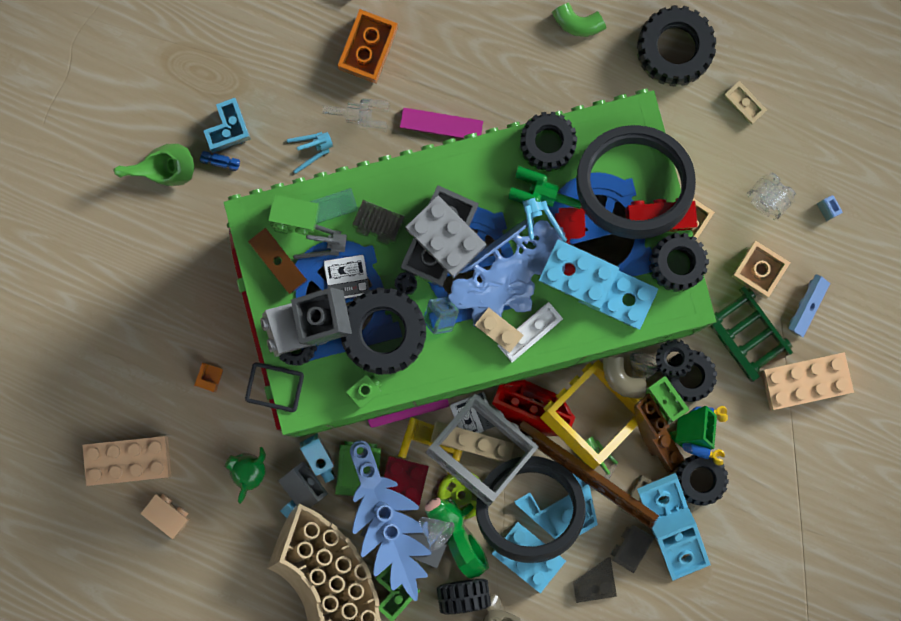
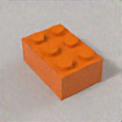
[337,9,398,84]

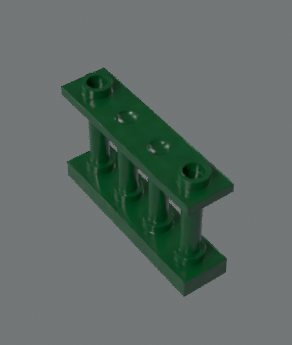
[710,286,793,382]

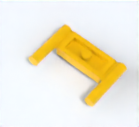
[398,417,463,475]

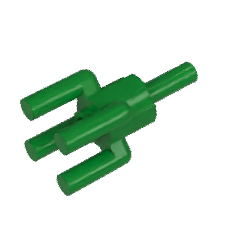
[508,166,581,209]

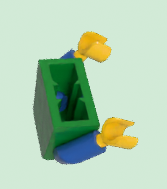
[669,406,728,465]

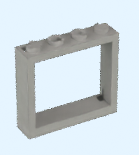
[426,394,538,506]

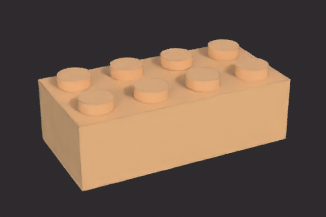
[761,352,854,411]
[82,436,172,486]

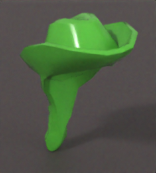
[113,144,194,186]

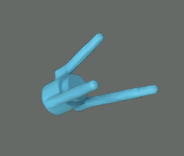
[287,132,333,174]
[522,198,567,246]

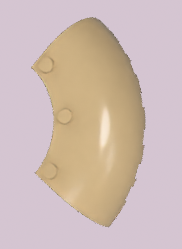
[267,504,381,621]

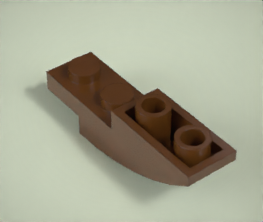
[634,393,685,472]

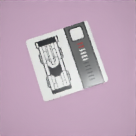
[324,255,369,298]
[450,392,495,433]

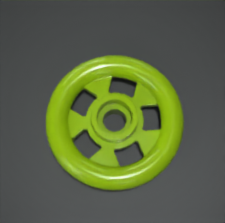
[437,473,482,520]

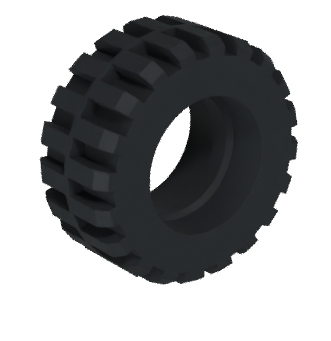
[637,5,717,87]
[341,288,426,375]

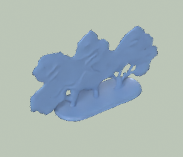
[448,219,565,327]

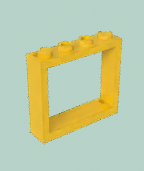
[540,359,639,469]

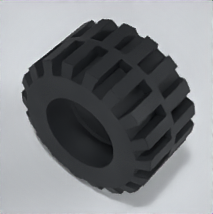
[520,112,577,171]
[649,233,709,292]
[666,350,717,402]
[676,455,729,506]
[436,579,491,615]

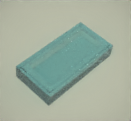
[310,188,358,224]

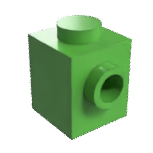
[346,374,382,409]

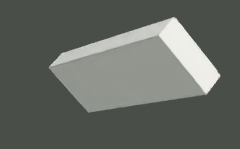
[497,302,563,362]

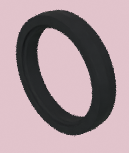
[576,125,696,239]
[476,456,586,563]

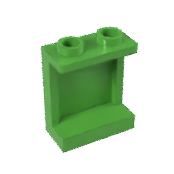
[335,441,381,496]

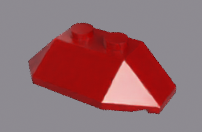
[492,380,576,436]

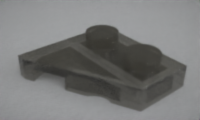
[573,557,617,603]

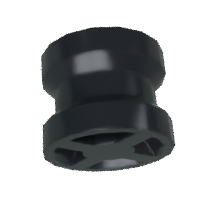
[395,272,417,295]

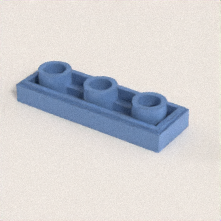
[789,274,830,337]

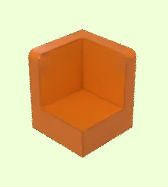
[194,362,223,393]

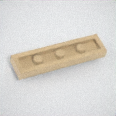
[430,422,515,463]

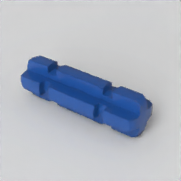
[200,151,240,171]

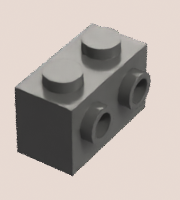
[278,461,328,508]

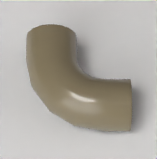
[603,357,646,399]

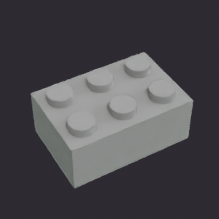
[406,195,486,278]

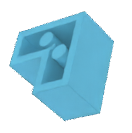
[204,98,251,153]

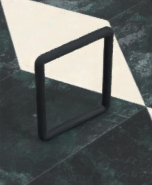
[245,362,304,412]

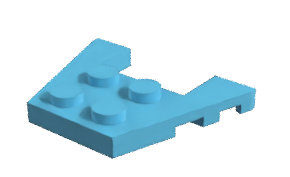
[514,461,598,539]

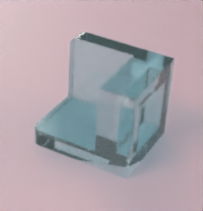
[424,297,459,334]

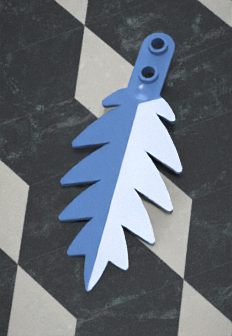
[350,440,431,601]

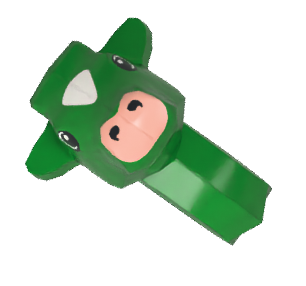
[425,498,489,579]

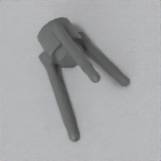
[293,224,347,259]

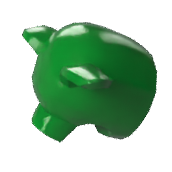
[224,447,266,504]

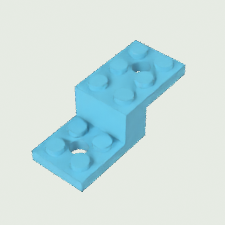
[539,239,658,330]
[637,473,710,581]

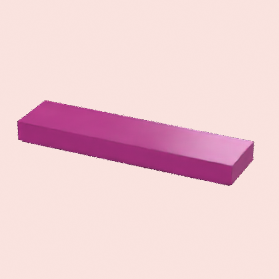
[400,107,483,139]
[368,398,449,428]

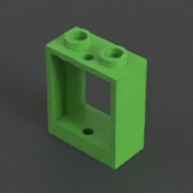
[646,376,689,424]

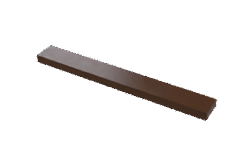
[519,420,659,529]

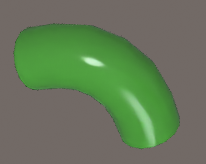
[551,3,606,37]

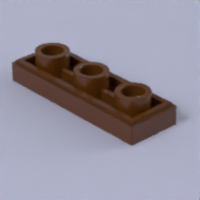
[248,228,308,294]

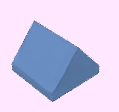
[817,195,843,221]

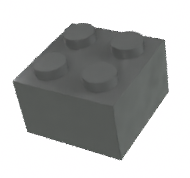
[291,288,352,346]

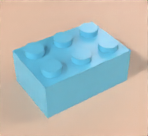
[492,522,566,593]

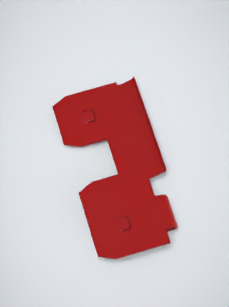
[555,207,585,276]

